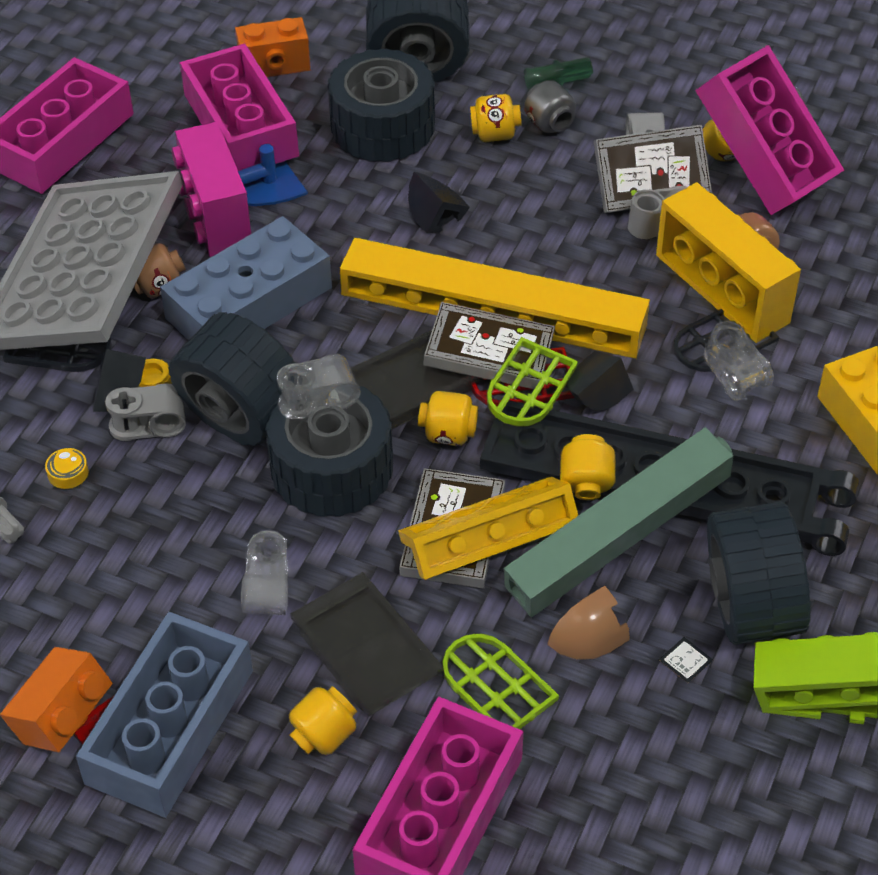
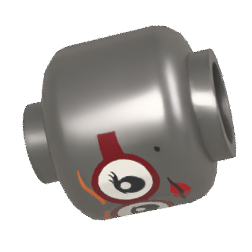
[524,81,576,133]

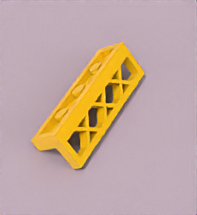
[398,476,579,580]

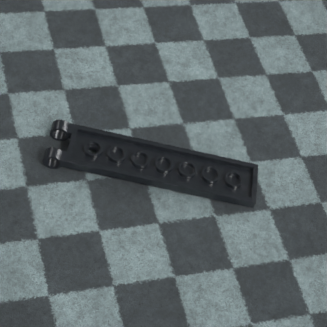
[480,400,859,556]

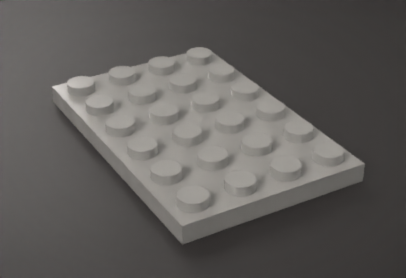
[0,171,183,350]

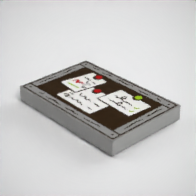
[593,125,712,213]
[423,302,555,389]
[399,468,505,589]

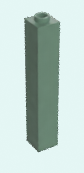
[504,427,733,618]

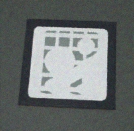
[658,637,713,683]

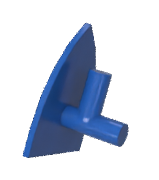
[238,144,308,206]

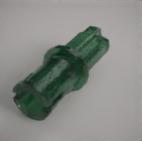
[524,57,593,90]

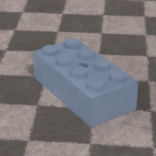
[160,216,332,341]
[76,611,253,818]

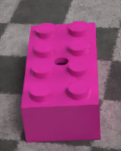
[179,43,299,171]
[695,45,844,215]
[0,57,134,194]
[353,696,524,875]

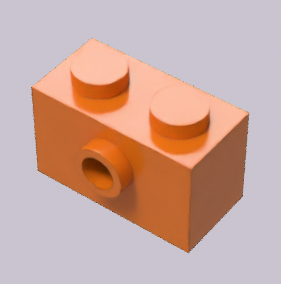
[235,17,311,77]
[0,647,113,753]

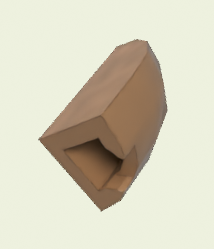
[547,586,630,659]

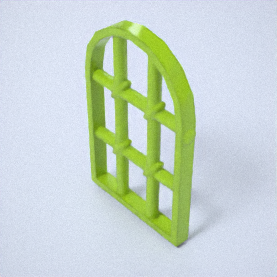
[486,337,578,426]
[443,634,559,729]

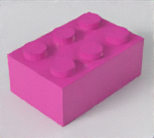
[171,121,251,257]

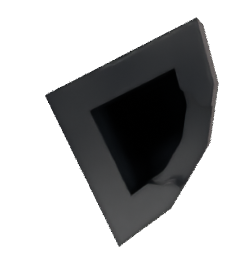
[408,172,470,233]
[93,349,146,412]
[567,351,634,411]

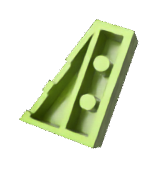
[753,632,878,725]

